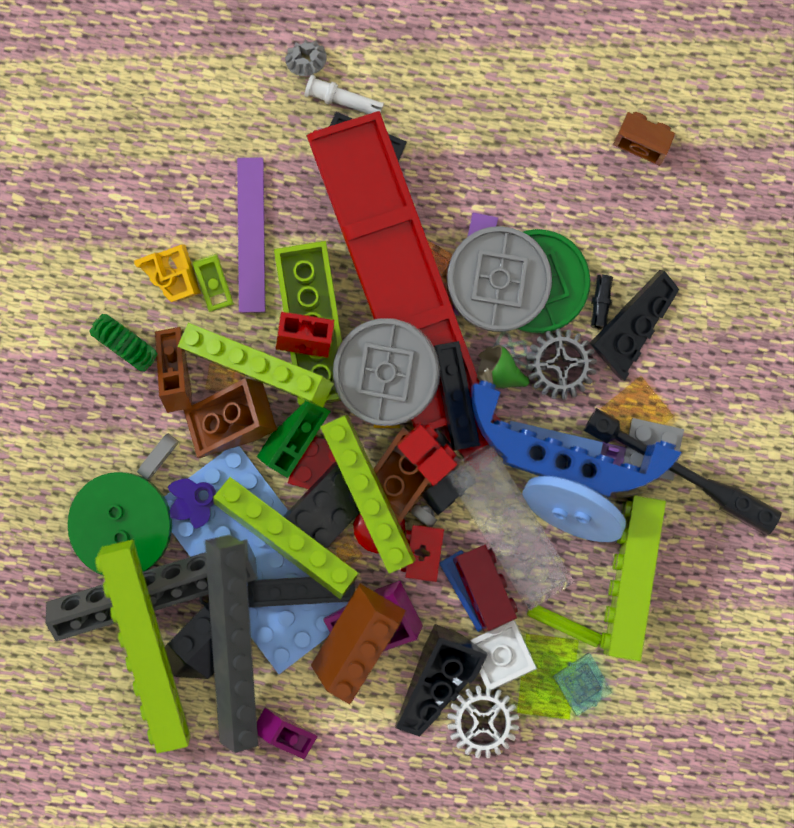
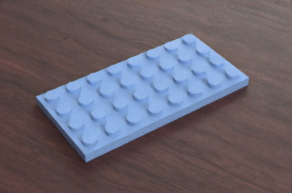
[164,446,348,674]

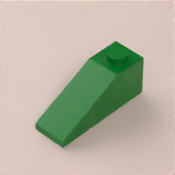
[257,401,331,478]

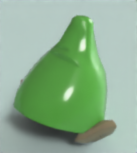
[477,345,529,389]

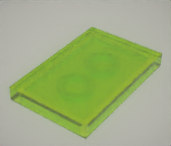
[517,633,579,720]

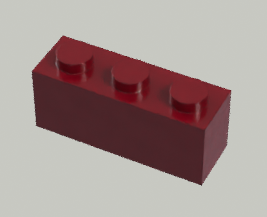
[453,544,518,632]

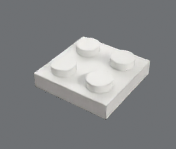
[470,620,537,691]

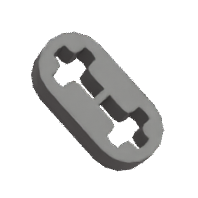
[137,433,179,480]

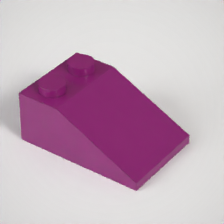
[323,581,423,652]

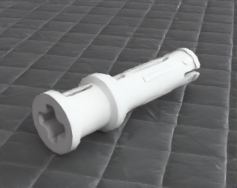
[304,75,384,114]

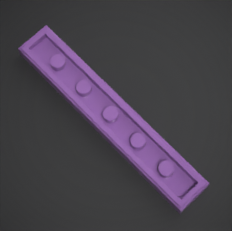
[237,157,266,313]

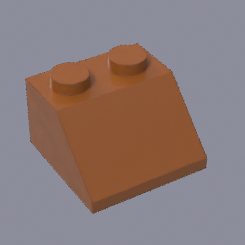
[613,112,675,166]

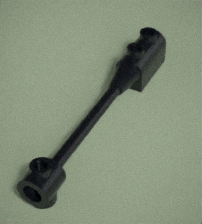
[583,408,782,535]

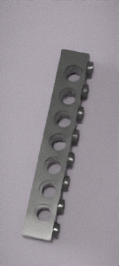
[45,539,257,642]

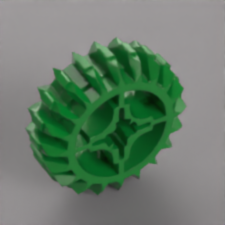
[89,314,158,372]

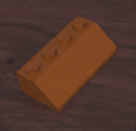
[311,583,406,705]

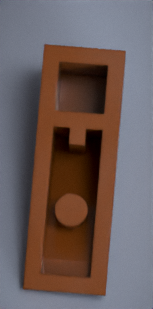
[155,327,193,413]

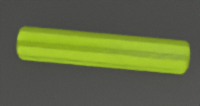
[527,603,602,647]

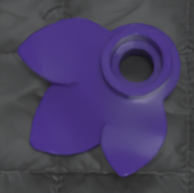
[168,478,217,529]

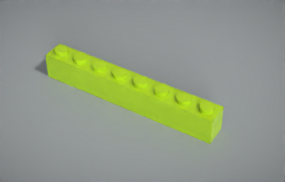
[96,540,191,754]

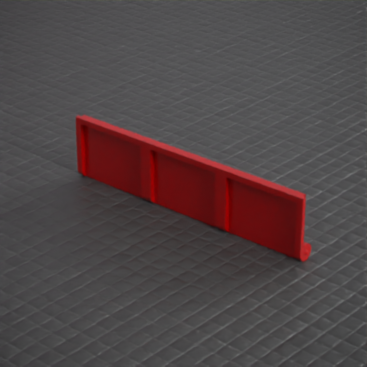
[306,111,479,429]

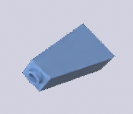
[507,421,603,478]

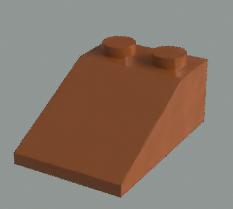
[184,378,277,458]
[374,426,430,523]

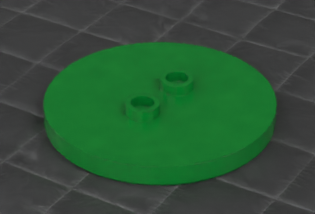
[516,229,590,334]
[67,472,172,575]

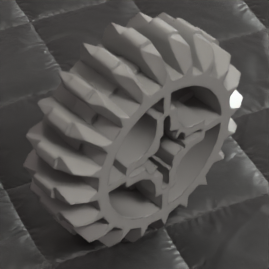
[526,329,597,400]

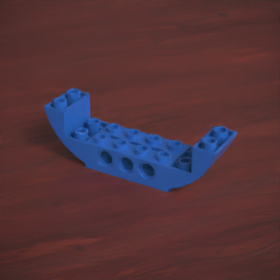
[471,380,682,497]

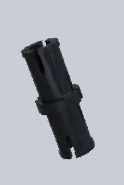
[590,275,613,329]

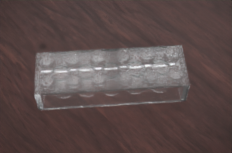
[446,444,575,610]

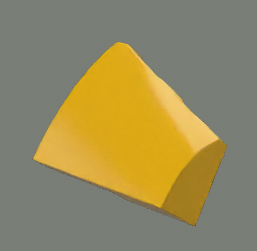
[134,244,201,302]

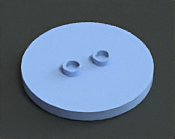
[522,476,626,542]

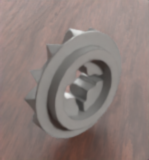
[285,39,327,76]

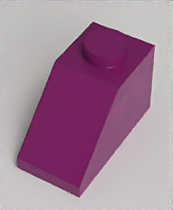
[257,708,318,760]

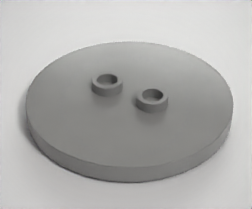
[446,226,552,332]
[333,318,440,426]

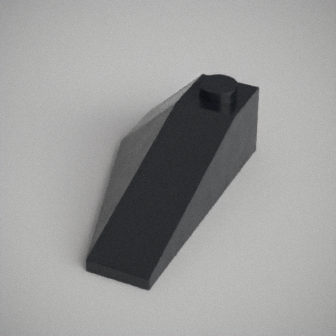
[395,624,488,737]

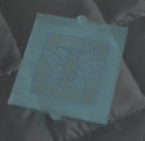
[553,653,613,716]

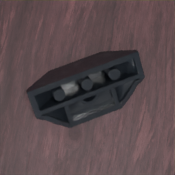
[165,602,214,679]

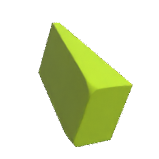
[192,253,234,312]

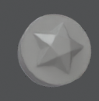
[411,504,437,527]

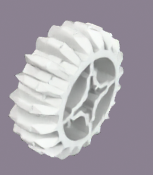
[447,685,519,758]

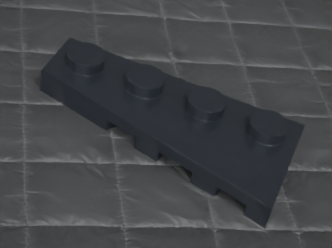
[590,270,680,381]

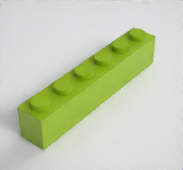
[178,323,334,408]
[321,415,416,574]
[213,477,358,600]

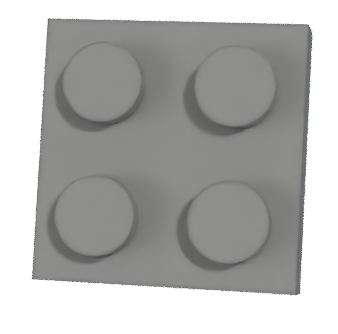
[623,418,684,481]

